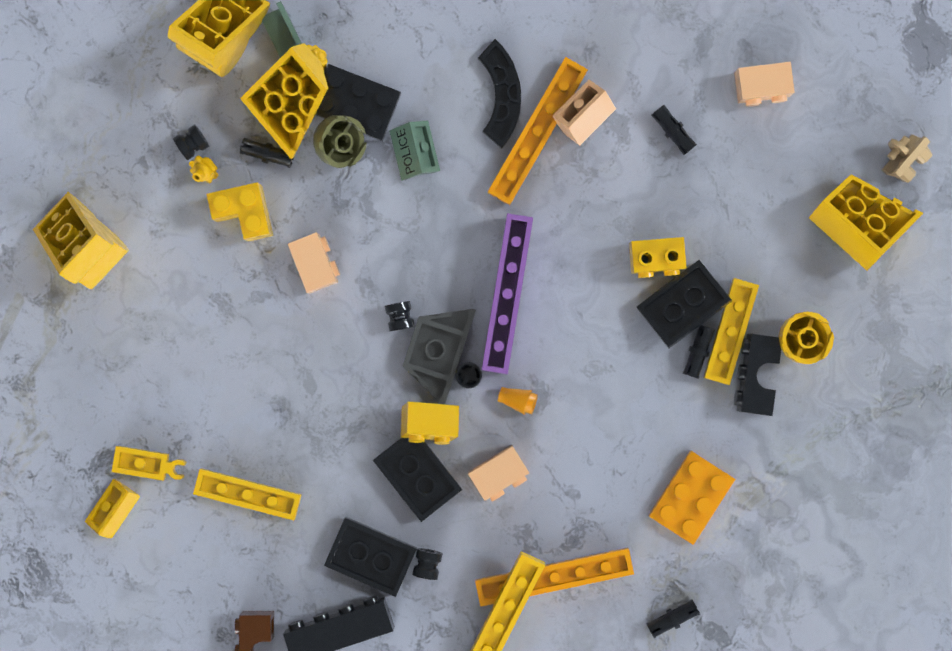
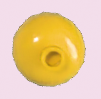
[778,311,834,364]

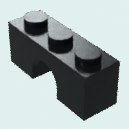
[734,334,782,416]

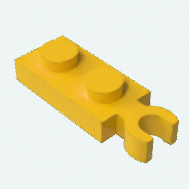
[111,445,187,481]

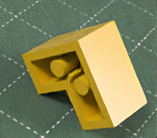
[206,182,274,242]

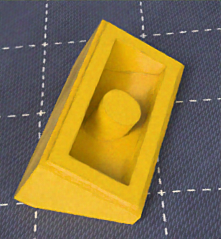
[84,478,140,539]

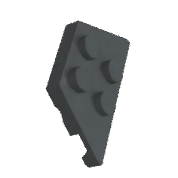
[403,309,476,404]

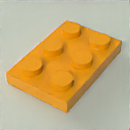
[648,450,736,545]

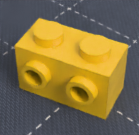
[629,237,687,278]

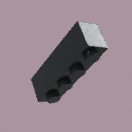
[283,595,395,651]

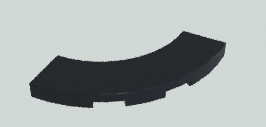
[478,39,521,149]

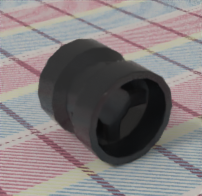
[173,125,210,160]
[385,301,415,331]
[456,362,482,389]
[412,548,443,580]

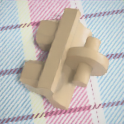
[882,134,933,183]

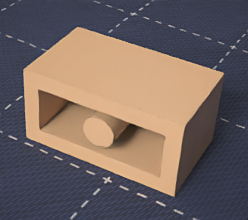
[734,62,795,106]
[552,80,616,146]
[288,232,340,294]
[468,445,529,501]

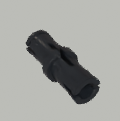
[651,105,697,155]
[240,138,294,168]
[683,325,715,379]
[646,599,700,638]

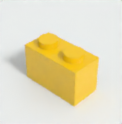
[401,401,459,445]

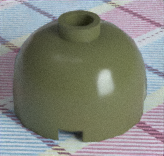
[313,115,366,168]

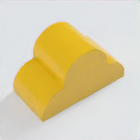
[168,0,271,77]
[33,192,129,289]

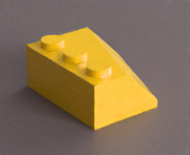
[240,43,328,159]
[809,174,923,271]

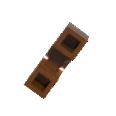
[235,611,274,651]

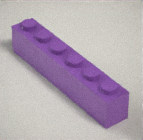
[482,213,533,374]

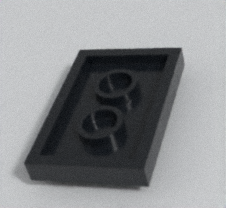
[315,64,401,142]
[637,260,732,349]
[373,438,462,522]
[324,517,417,597]

